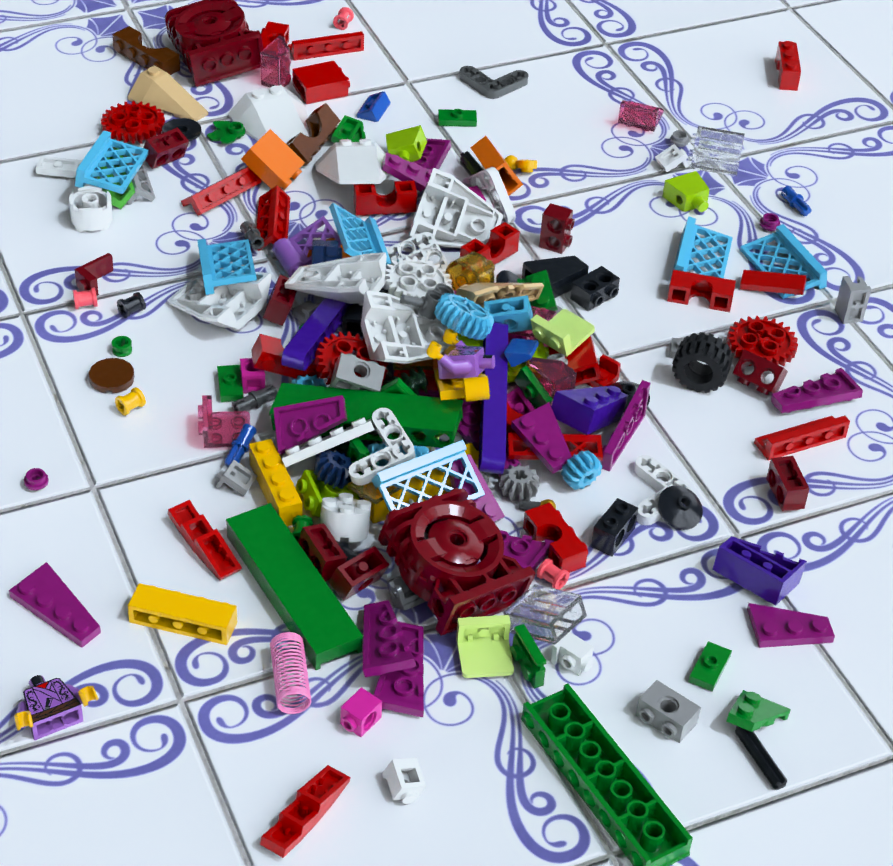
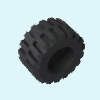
[672,332,733,393]

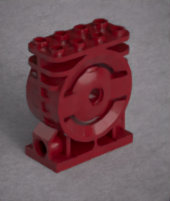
[165,0,267,87]
[378,488,536,636]

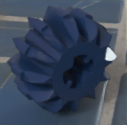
[313,450,353,489]

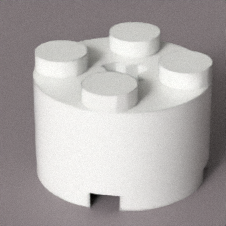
[69,186,113,232]
[320,493,371,542]

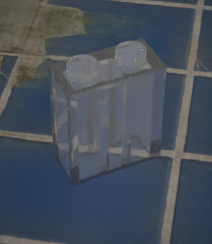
[688,126,745,177]
[503,584,587,645]

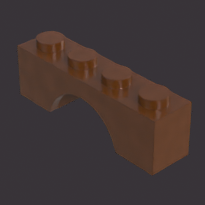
[112,26,180,75]
[286,103,341,167]

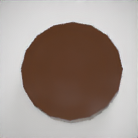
[89,358,135,393]

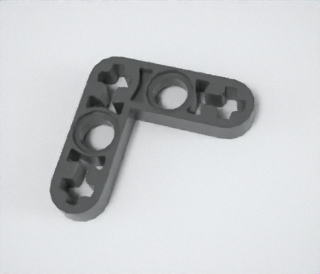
[460,66,529,99]

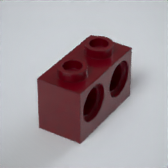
[143,127,189,169]
[539,203,575,254]
[262,275,297,326]
[733,349,788,396]
[766,456,810,511]
[298,523,347,582]

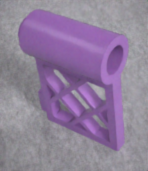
[272,216,342,277]

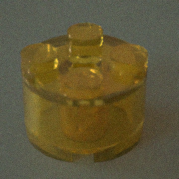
[445,251,495,291]

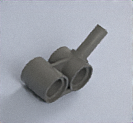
[400,283,455,320]

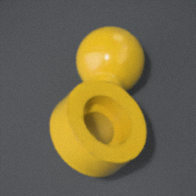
[505,155,537,172]

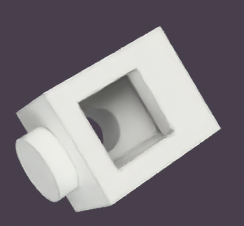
[551,631,594,675]
[382,757,426,804]

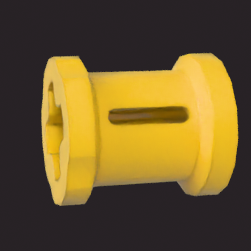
[115,387,146,416]

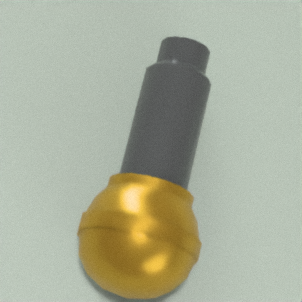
[519,499,556,510]

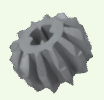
[499,463,540,502]

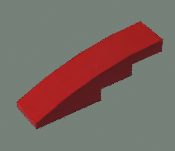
[167,500,242,580]
[260,765,351,858]

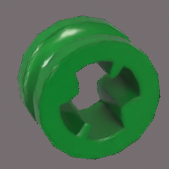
[112,336,132,357]

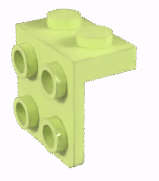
[531,309,595,357]
[456,615,514,678]

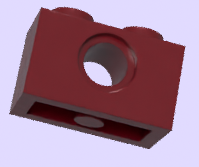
[328,545,390,601]

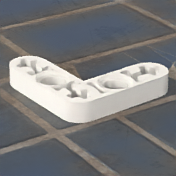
[462,167,516,224]
[386,232,453,280]
[349,408,416,486]
[634,455,691,525]

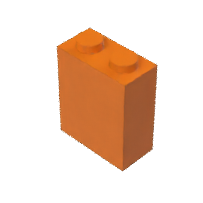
[241,129,305,190]
[470,135,523,196]

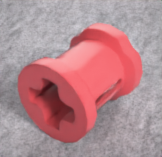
[333,7,354,30]
[73,287,98,309]
[536,558,570,591]

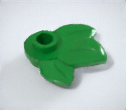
[207,121,246,144]

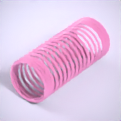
[270,632,311,714]

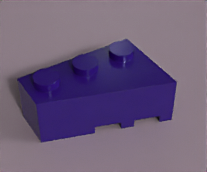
[551,386,628,435]
[712,536,807,606]

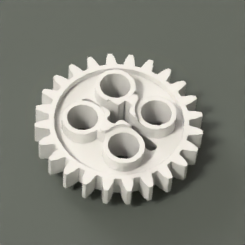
[384,256,452,298]

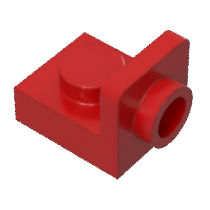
[585,354,621,387]

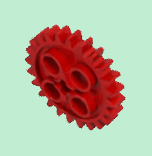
[101,101,165,144]
[726,316,798,366]
[314,332,388,385]

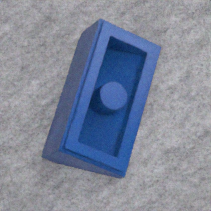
[356,91,391,122]
[504,338,539,367]

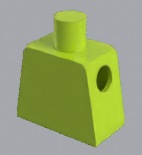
[386,125,427,162]
[662,171,710,212]

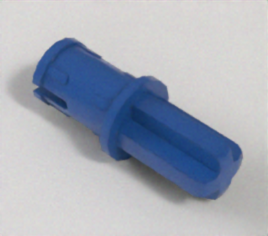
[781,186,812,216]
[224,424,257,467]

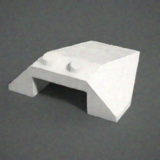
[228,85,309,143]
[316,139,390,184]
[409,168,503,248]
[284,252,387,305]
[167,272,272,330]
[361,291,459,364]

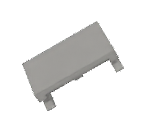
[835,276,871,324]

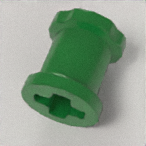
[292,515,314,542]

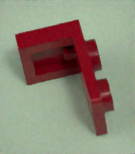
[74,253,114,296]

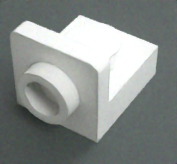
[655,144,688,172]

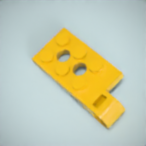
[434,369,490,402]

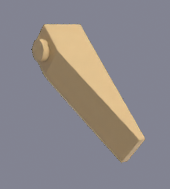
[127,66,208,121]
[455,283,544,308]

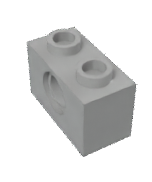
[330,353,385,392]
[636,680,701,743]

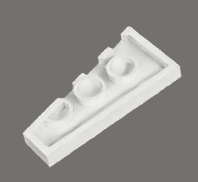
[282,417,375,467]

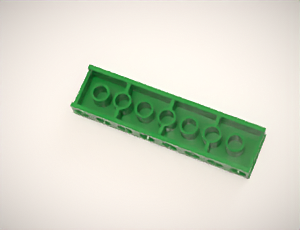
[269,383,463,448]
[226,503,363,670]
[521,683,693,866]

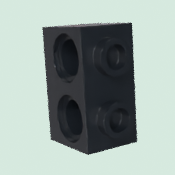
[570,266,620,311]
[591,498,639,557]

